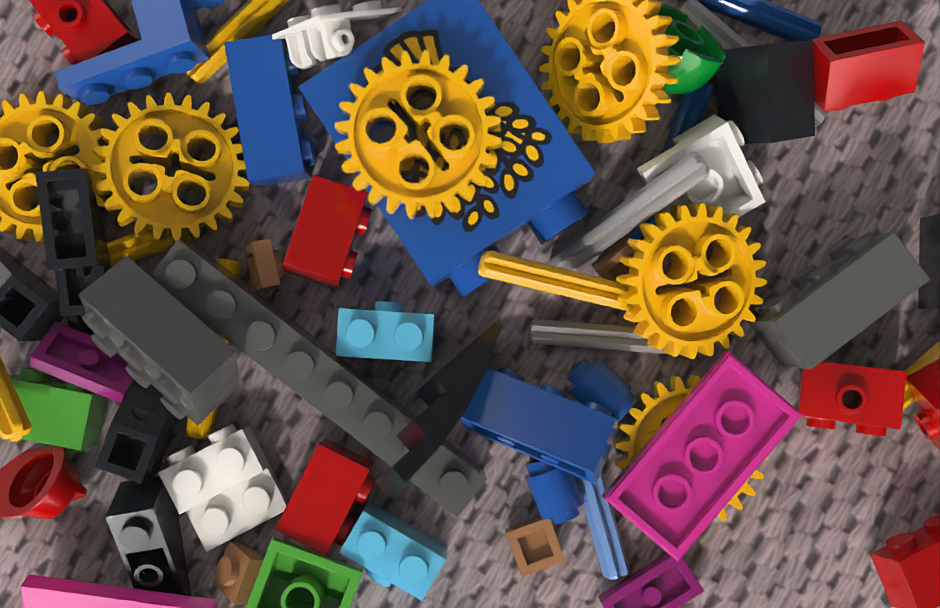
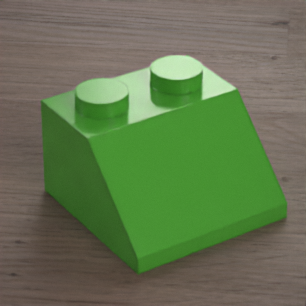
[246,537,364,608]

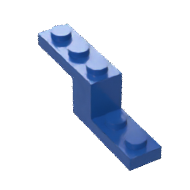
[55,0,224,105]

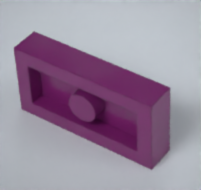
[30,321,133,403]
[598,553,704,608]

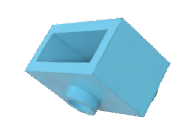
[336,301,436,362]
[339,501,448,601]

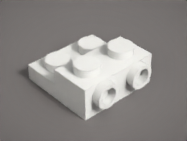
[637,115,765,218]
[158,424,289,552]

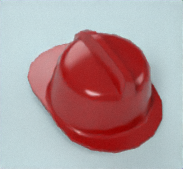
[0,445,87,519]

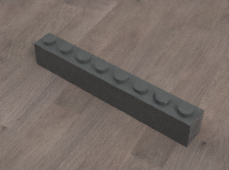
[150,240,487,517]

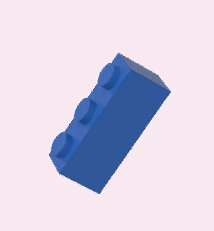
[224,34,316,188]
[461,367,618,484]

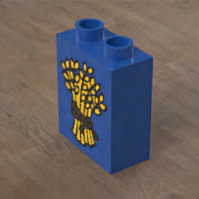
[298,0,596,298]

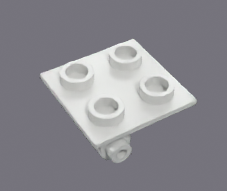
[272,1,403,69]

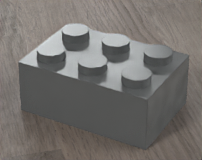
[747,232,930,369]
[79,256,239,426]

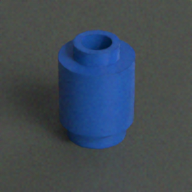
[567,357,637,422]
[525,459,585,524]

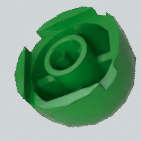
[634,4,726,94]

